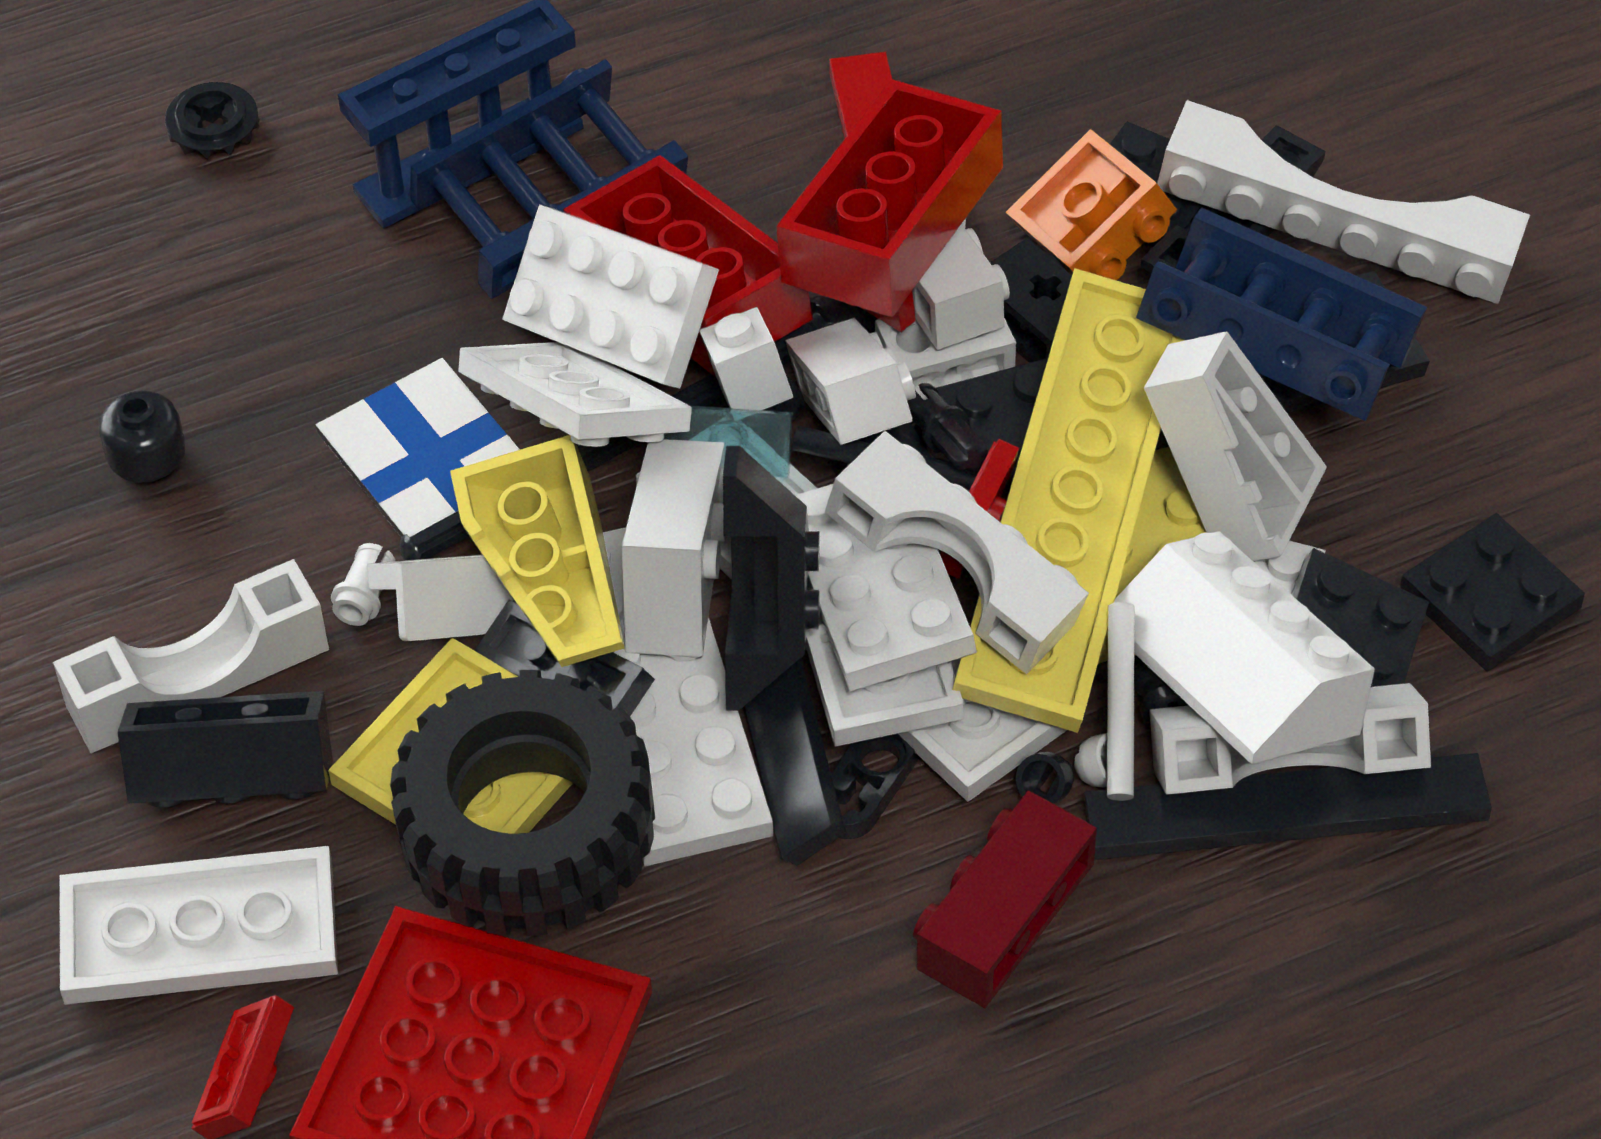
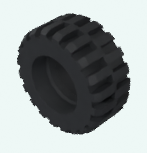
[390,670,655,936]

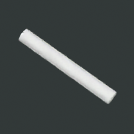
[1107,602,1135,801]

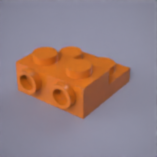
[1006,129,1177,281]

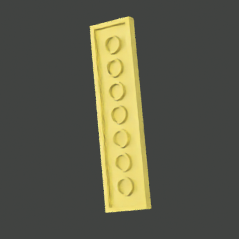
[952,268,1184,733]

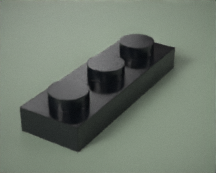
[474,599,655,716]

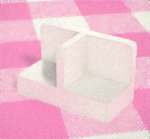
[367,555,513,641]

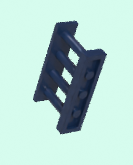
[338,0,584,228]
[411,59,688,299]
[1136,208,1427,421]

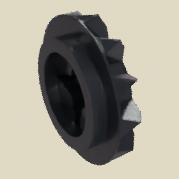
[165,82,259,160]

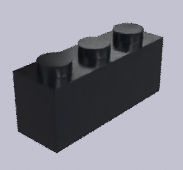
[117,691,333,807]

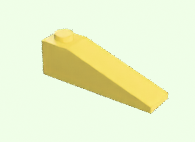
[450,435,625,667]

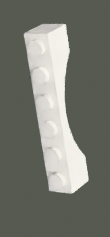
[1157,100,1530,304]

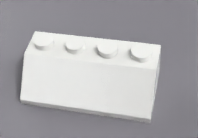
[1107,531,1375,764]

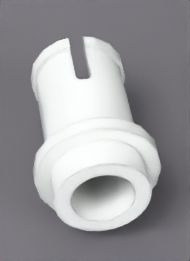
[331,543,395,626]

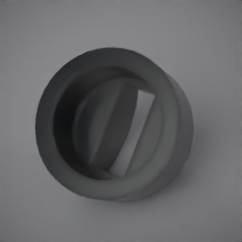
[1016,752,1074,804]

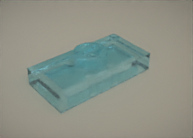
[664,406,793,478]

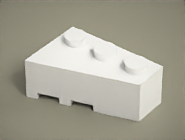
[1144,331,1327,561]
[622,439,727,657]

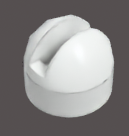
[1074,733,1107,788]

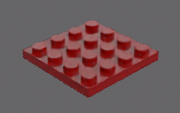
[289,906,652,1139]

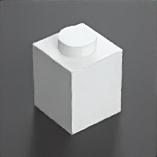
[699,307,794,421]

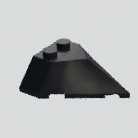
[723,446,820,711]

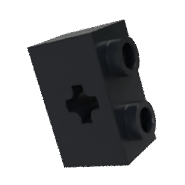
[990,238,1072,363]

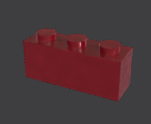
[913,790,1097,1009]

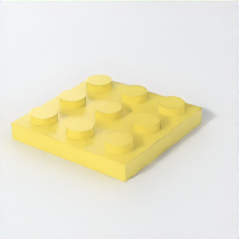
[328,638,573,834]

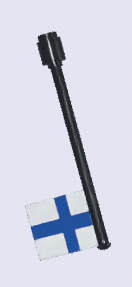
[316,295,878,561]

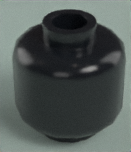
[99,391,185,483]

